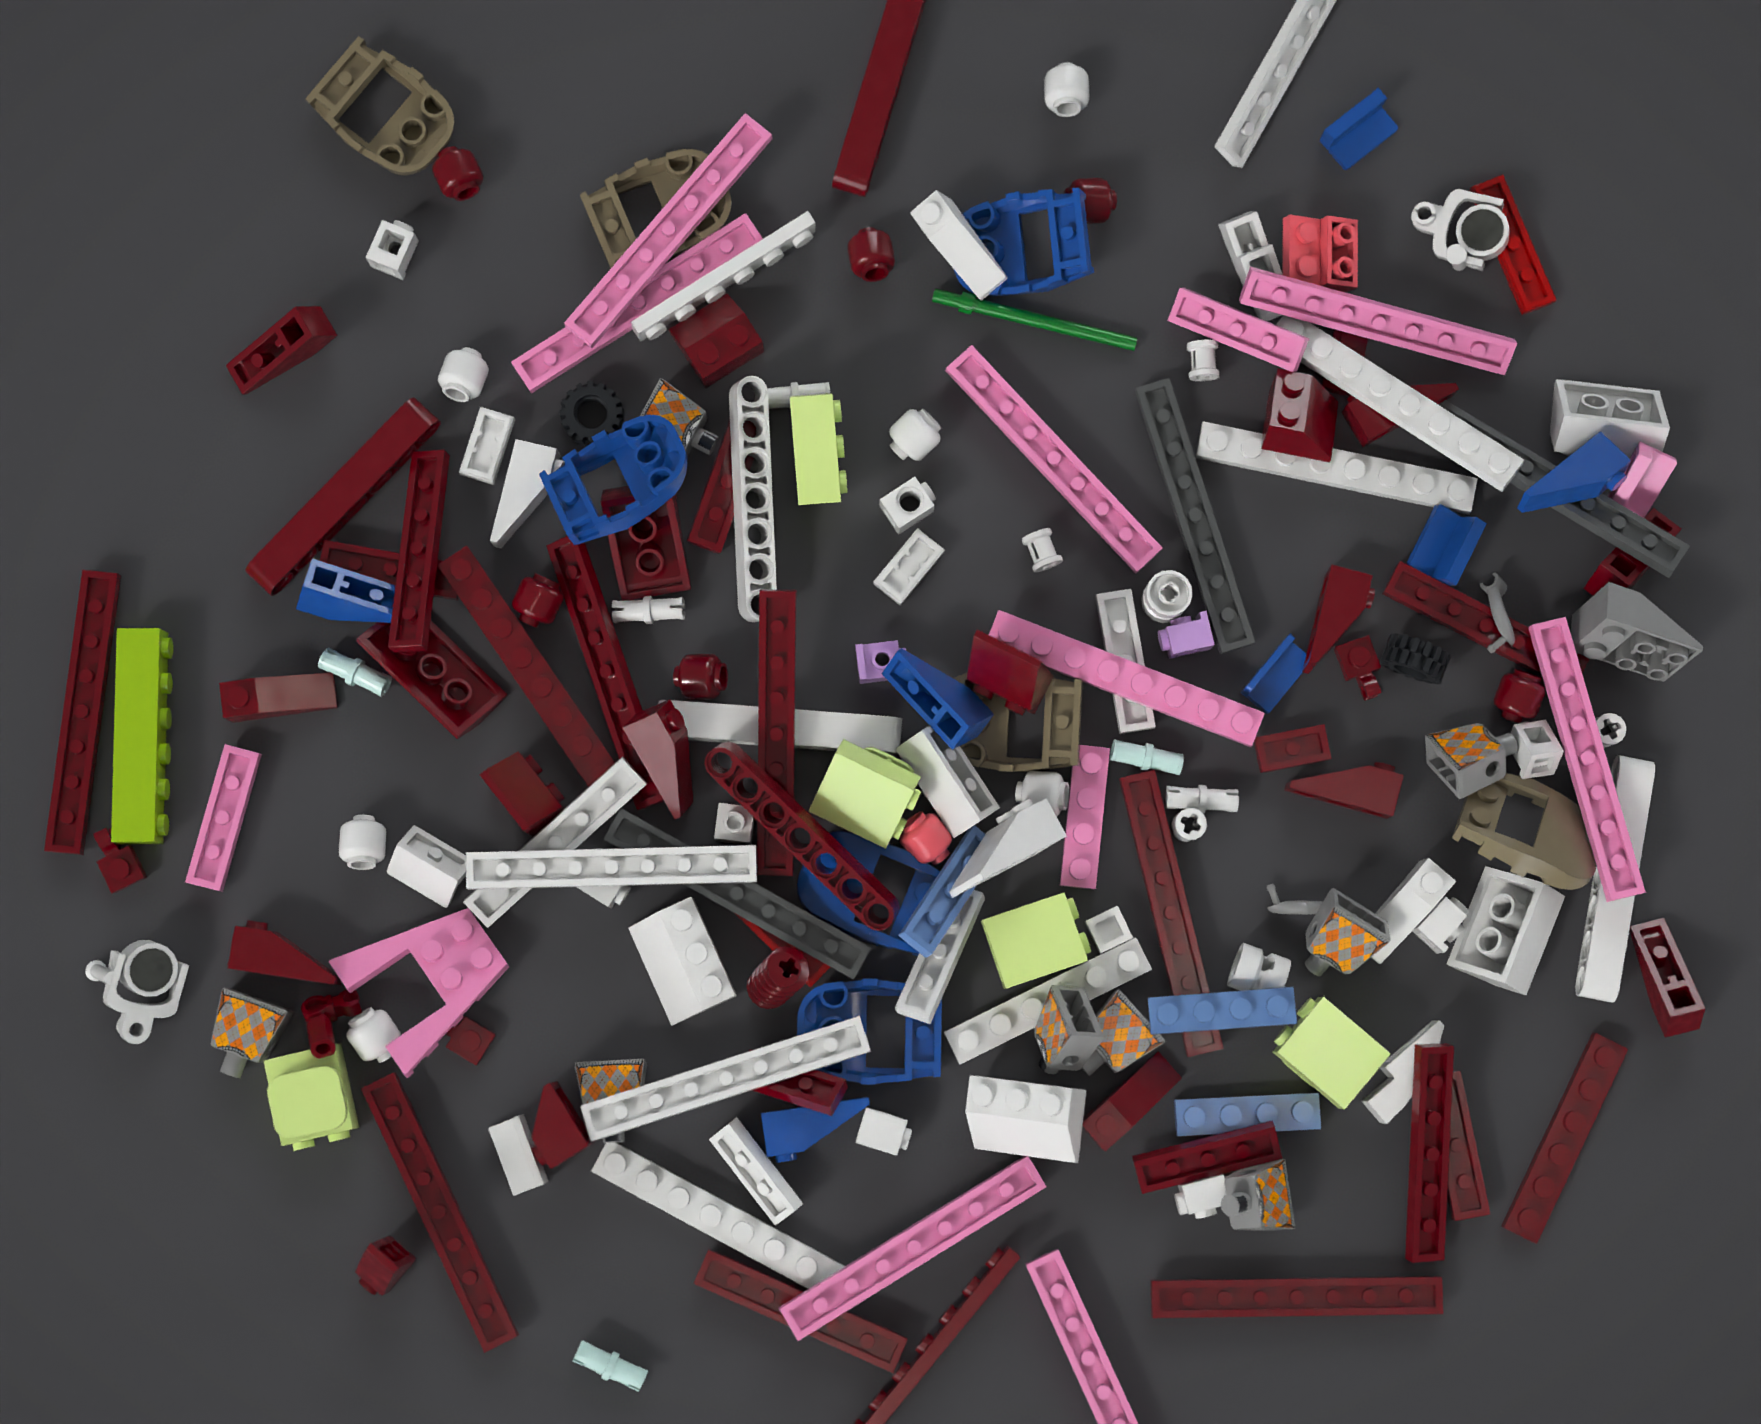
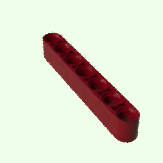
[832,0,926,197]
[245,397,441,596]
[705,742,900,931]

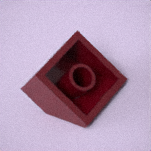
[668,293,764,388]
[1261,368,1339,463]
[479,751,565,836]
[531,1081,595,1169]

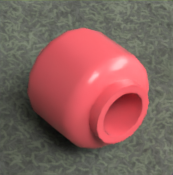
[900,811,952,865]

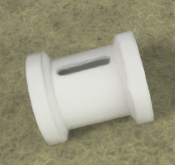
[1187,339,1220,381]
[1022,528,1063,573]
[1595,713,1626,748]
[1171,808,1207,842]

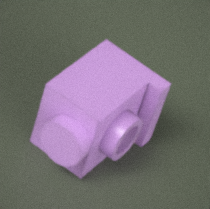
[1158,611,1215,659]
[855,640,906,684]

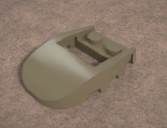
[305,36,454,175]
[580,149,731,269]
[954,672,1083,772]
[1452,773,1597,890]

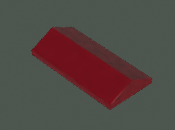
[356,621,508,739]

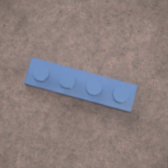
[898,825,985,958]
[1147,987,1297,1035]
[1174,1093,1321,1136]

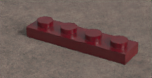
[686,418,757,554]
[320,540,459,601]
[1447,1071,1490,1221]
[1132,1121,1283,1194]

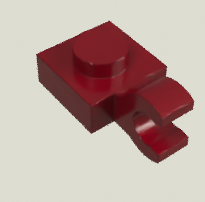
[1334,635,1382,701]
[93,828,147,893]
[445,1016,496,1066]

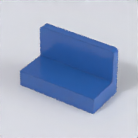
[1319,87,1398,170]
[1407,504,1487,586]
[1240,634,1306,714]

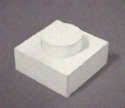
[1084,906,1133,954]

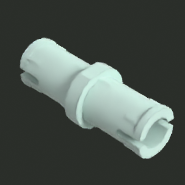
[318,647,392,697]
[1110,739,1184,775]
[573,1340,648,1392]

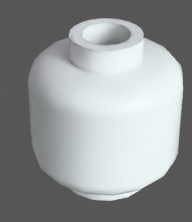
[1044,62,1089,117]
[438,347,489,402]
[889,408,941,461]
[1015,770,1069,817]
[339,814,386,870]
[346,1007,401,1063]

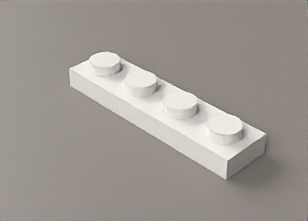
[1095,589,1156,734]
[895,890,985,1024]

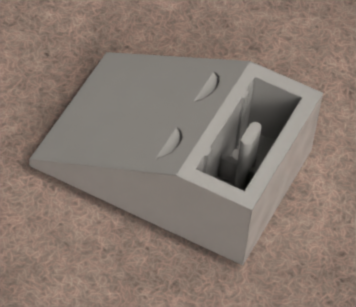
[1571,582,1703,682]

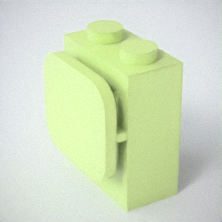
[809,739,922,849]
[981,892,1091,989]
[1272,997,1391,1109]
[263,1043,359,1151]

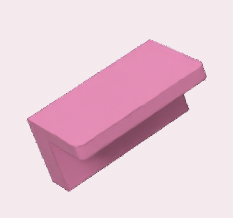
[1607,441,1677,518]

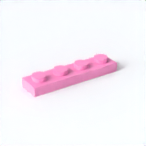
[1168,288,1309,372]
[185,744,262,892]
[1059,745,1110,890]

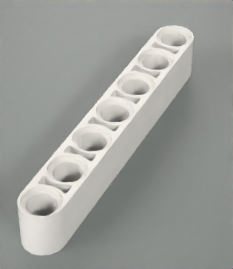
[729,376,777,622]
[658,700,902,755]
[1575,755,1655,1003]

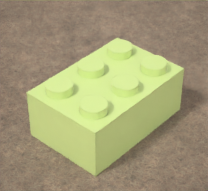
[790,393,848,505]

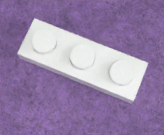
[709,1117,803,1225]

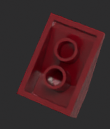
[600,486,691,601]
[967,630,1054,716]

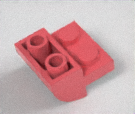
[1282,215,1358,292]

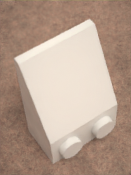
[949,798,1067,898]

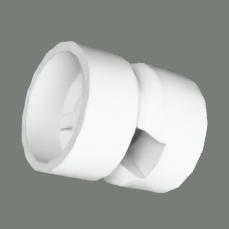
[1141,570,1192,623]
[1227,943,1291,991]

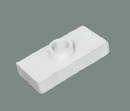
[459,407,515,485]
[873,528,945,606]

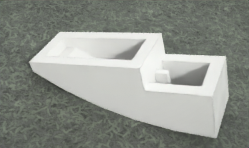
[1218,211,1282,321]
[1361,1020,1444,1124]

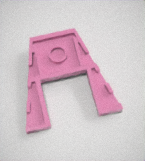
[328,908,509,1078]

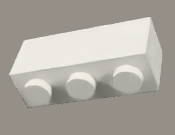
[895,725,1000,838]

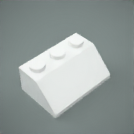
[1550,379,1670,458]
[1447,866,1565,995]
[628,897,737,1026]
[965,1075,1086,1163]

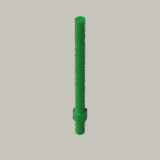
[932,288,1137,351]

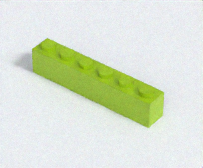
[111,628,173,844]

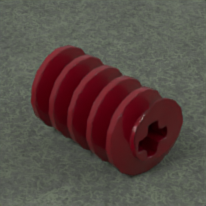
[746,946,809,1009]

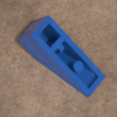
[1517,431,1631,513]
[296,558,396,623]
[881,648,994,750]
[761,1097,870,1163]

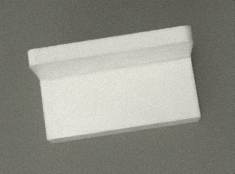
[387,825,466,908]
[488,1114,549,1196]

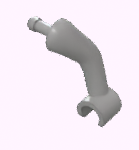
[1480,572,1515,654]
[1267,884,1323,915]

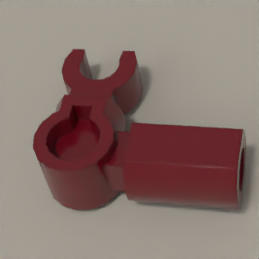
[301,989,362,1059]

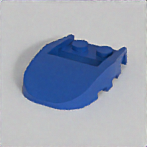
[954,188,1094,296]
[539,415,687,545]
[797,831,940,956]
[797,978,942,1085]

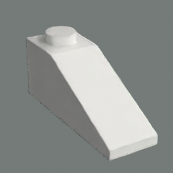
[910,190,1008,300]
[490,439,564,548]
[1371,858,1456,964]

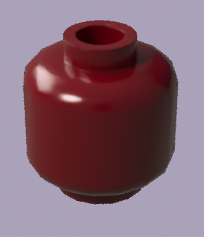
[432,146,484,201]
[1064,178,1117,224]
[847,227,895,282]
[512,573,564,628]
[673,654,728,700]
[1494,669,1546,723]

